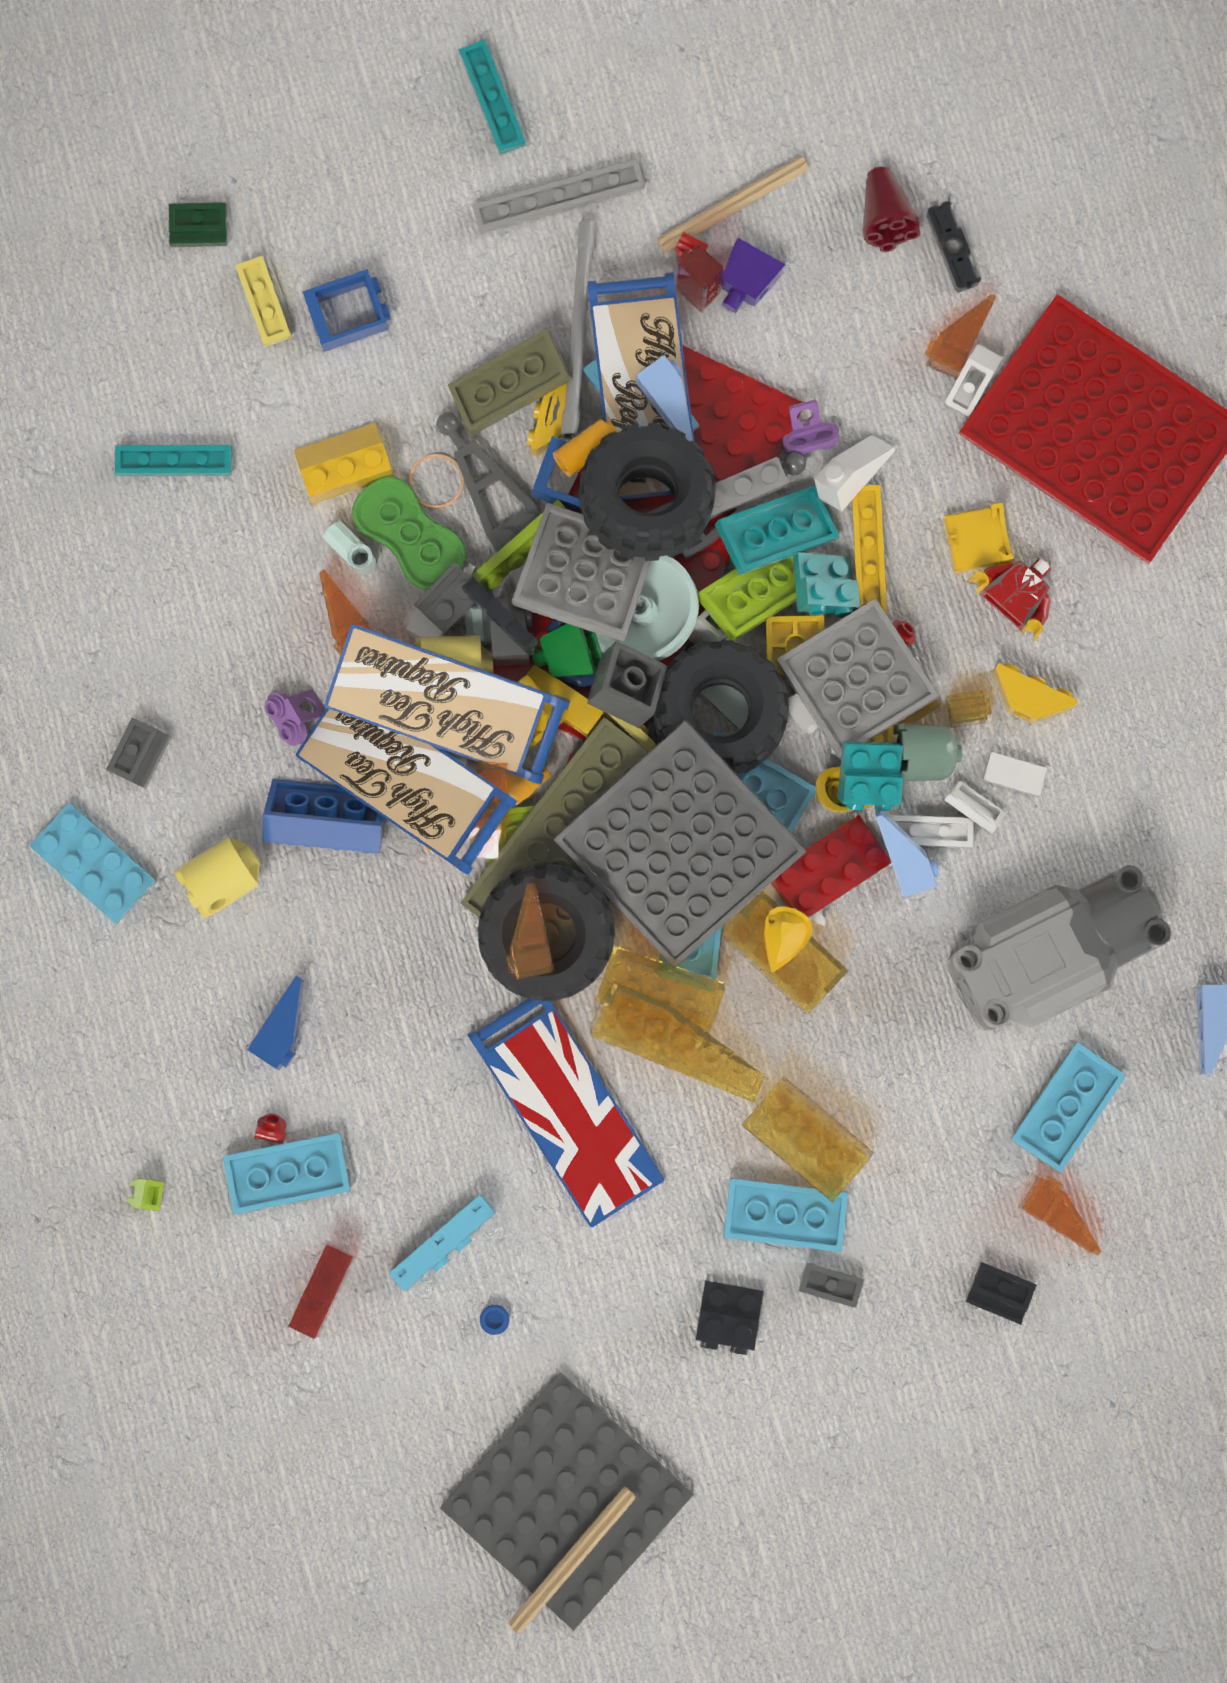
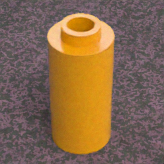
[553,419,618,477]

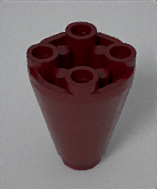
[863,167,920,252]

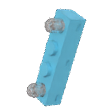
[389,1195,501,1300]

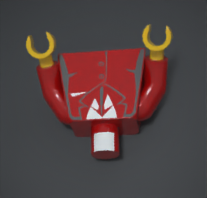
[967,558,1051,641]

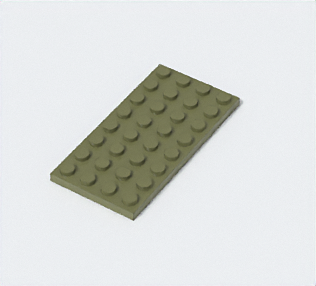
[460,717,649,960]

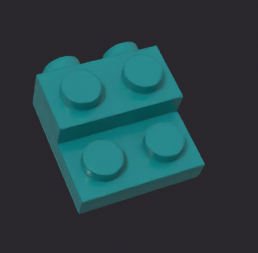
[793,552,860,618]
[837,741,903,811]

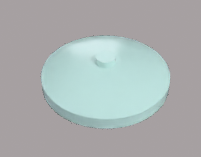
[596,555,699,661]

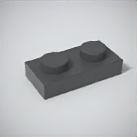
[798,1262,864,1308]

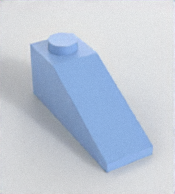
[636,355,693,441]
[874,809,940,897]
[1197,984,1227,1075]

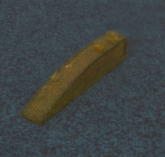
[589,981,765,1103]

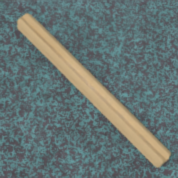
[657,156,808,252]
[508,1487,635,1634]

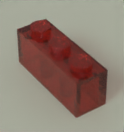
[676,244,724,313]
[288,1244,356,1339]

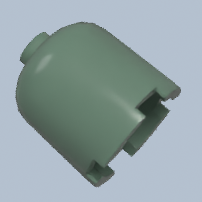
[893,723,962,781]

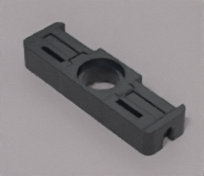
[926,201,981,293]
[462,576,538,654]

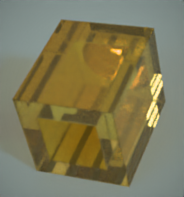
[946,690,991,728]

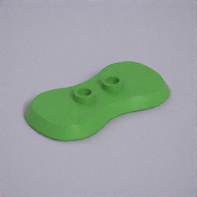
[352,476,466,590]

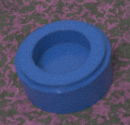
[480,1305,510,1335]

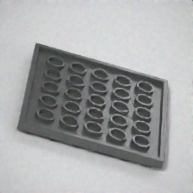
[554,719,806,968]
[440,1372,694,1631]

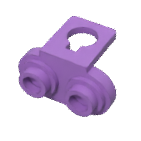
[783,399,840,456]
[264,690,324,746]

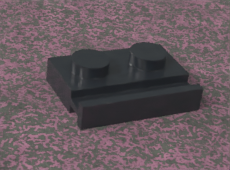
[965,1262,1037,1325]

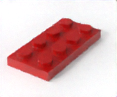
[771,815,892,917]

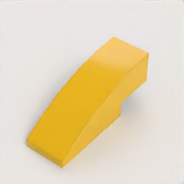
[527,665,605,738]

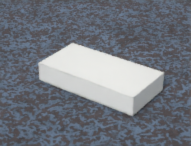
[983,752,1047,797]
[944,780,1006,834]

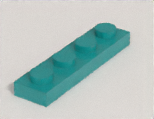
[458,39,526,155]
[115,445,232,476]

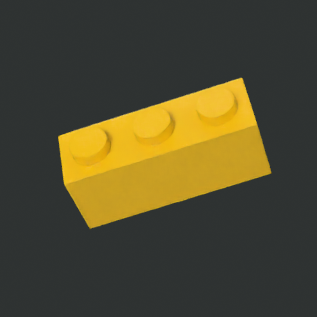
[294,423,394,505]

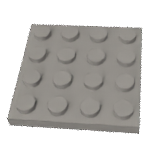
[511,503,651,642]
[776,598,939,759]

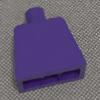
[720,238,785,313]

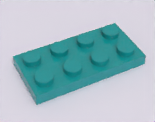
[715,485,840,576]

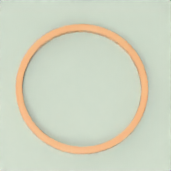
[409,454,464,509]

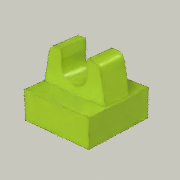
[127,1178,165,1211]

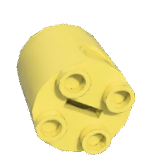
[415,635,493,673]
[173,836,261,919]

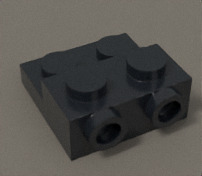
[695,1280,764,1355]

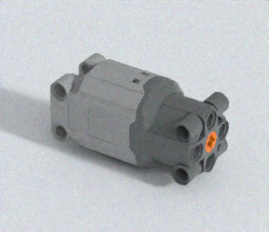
[947,865,1171,1031]

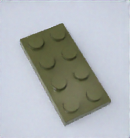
[448,329,572,436]

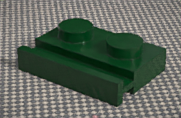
[169,202,228,247]

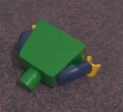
[533,619,602,687]

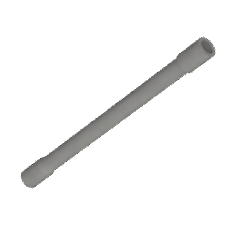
[561,220,596,439]

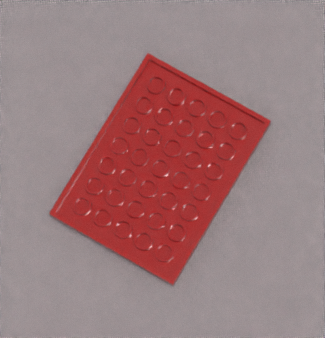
[958,294,1227,565]

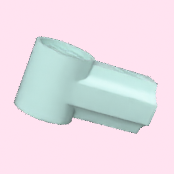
[322,520,376,575]
[465,607,492,645]

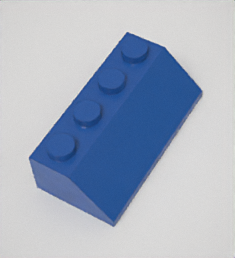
[263,779,385,854]

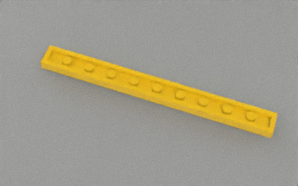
[852,485,894,743]

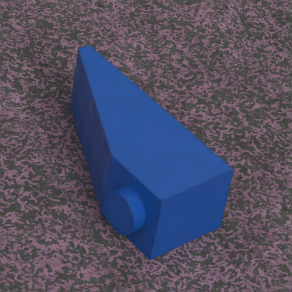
[247,976,304,1070]

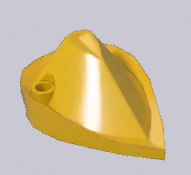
[764,907,813,973]

